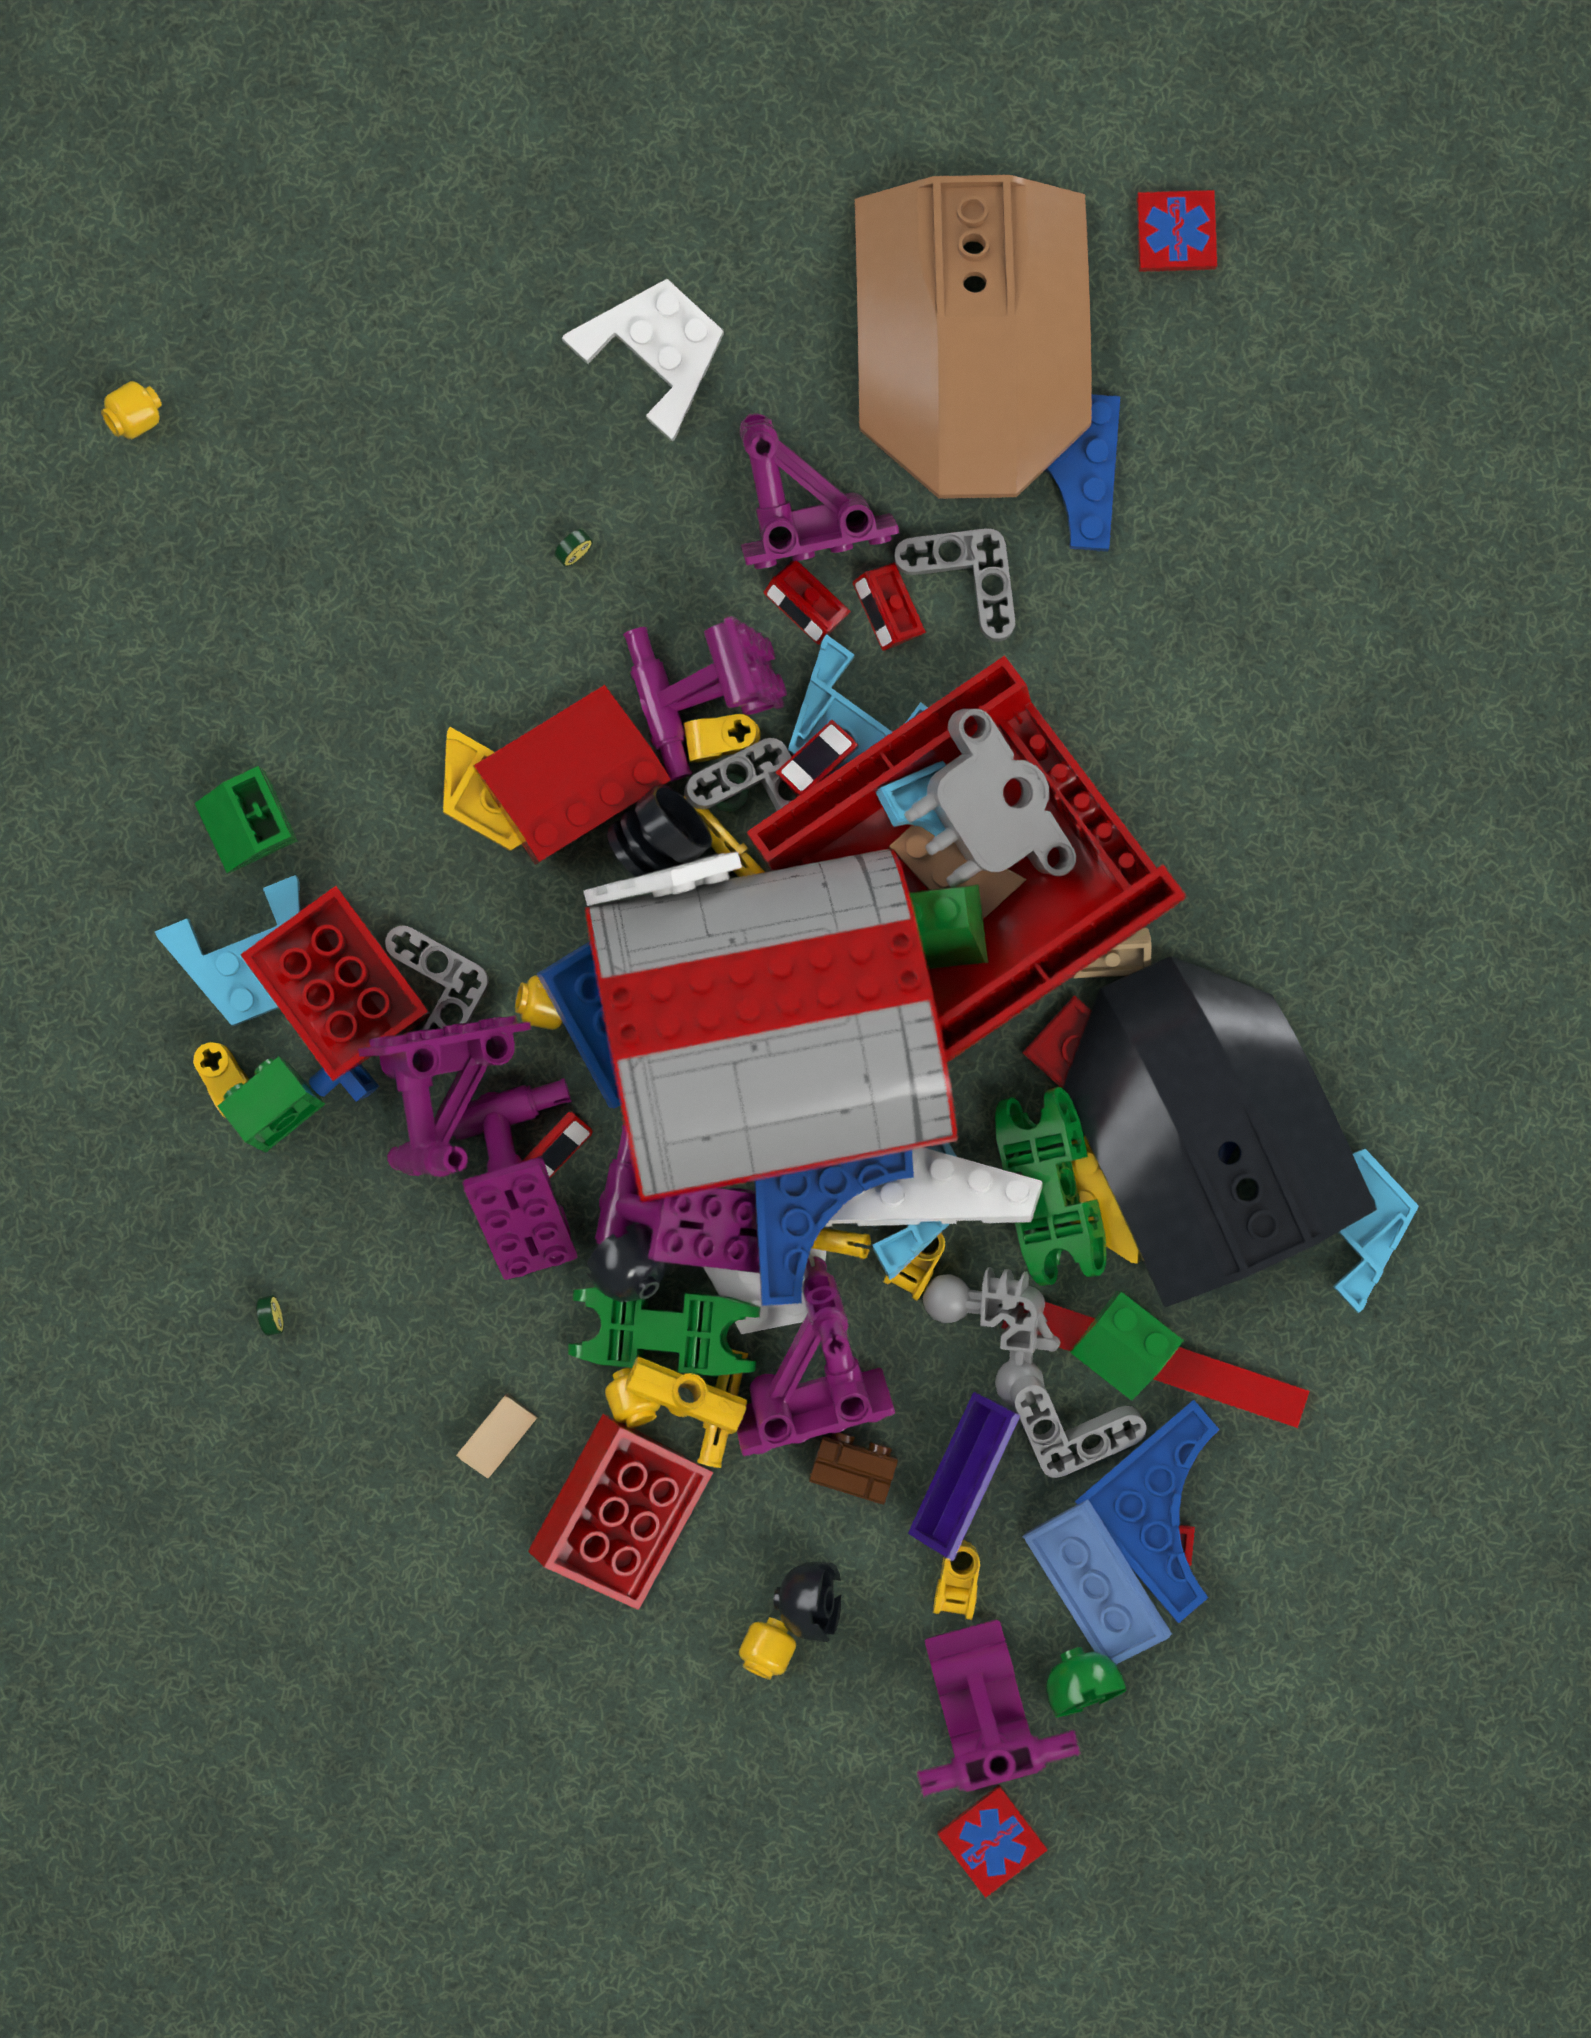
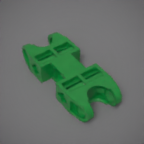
[995,1087,1107,1286]
[568,1287,761,1376]

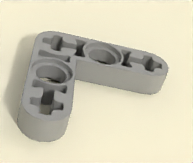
[894,528,1015,642]
[684,738,798,811]
[385,925,489,1030]
[1010,1376,1146,1478]

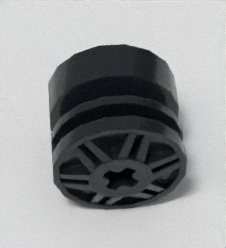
[607,784,712,877]

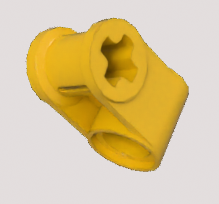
[683,714,761,762]
[193,1042,249,1118]
[883,1232,945,1301]
[933,1540,980,1620]

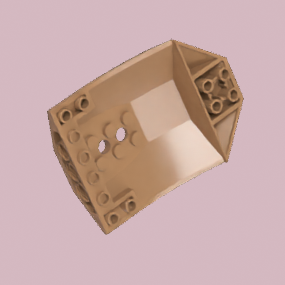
[855,175,1092,499]

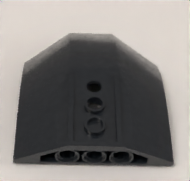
[1062,956,1377,1308]

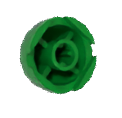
[1046,1647,1127,1718]

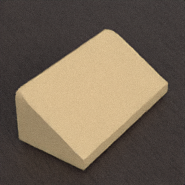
[1074,928,1151,978]
[456,1393,538,1478]

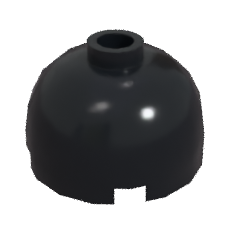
[587,1224,667,1302]
[773,1562,841,1642]

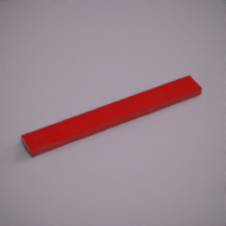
[1000,1302,1310,1428]

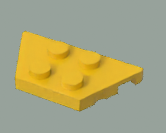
[443,727,522,851]
[1070,1136,1141,1264]

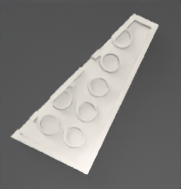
[825,1148,1043,1227]

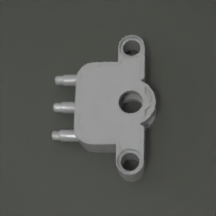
[904,709,1076,888]

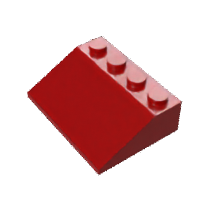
[473,685,671,865]
[240,886,431,1081]
[528,1414,713,1610]

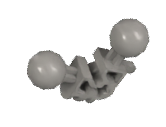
[923,1267,1060,1407]

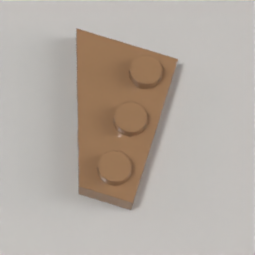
[889,825,1026,919]

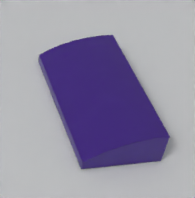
[908,1392,1020,1561]

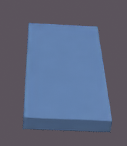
[1023,1499,1172,1664]

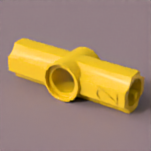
[625,1357,747,1434]

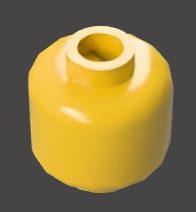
[101,381,162,439]
[515,975,562,1030]
[605,1367,661,1428]
[739,1617,796,1680]

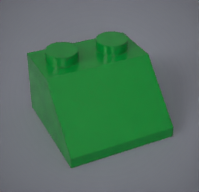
[909,884,988,969]
[217,1056,325,1153]
[1069,1291,1184,1401]

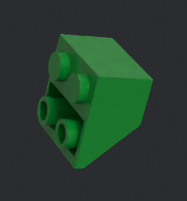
[194,766,298,874]

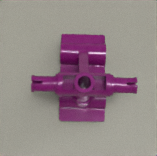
[740,413,899,569]
[623,616,787,781]
[358,1016,531,1177]
[452,1078,578,1280]
[595,1125,760,1273]
[737,1256,895,1456]
[917,1619,1080,1797]

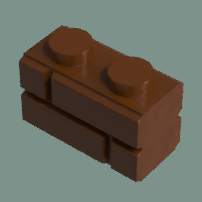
[809,1432,898,1505]

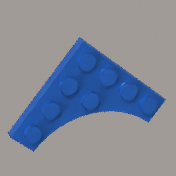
[1046,394,1120,551]
[537,941,621,1109]
[754,1150,914,1306]
[1075,1400,1219,1623]

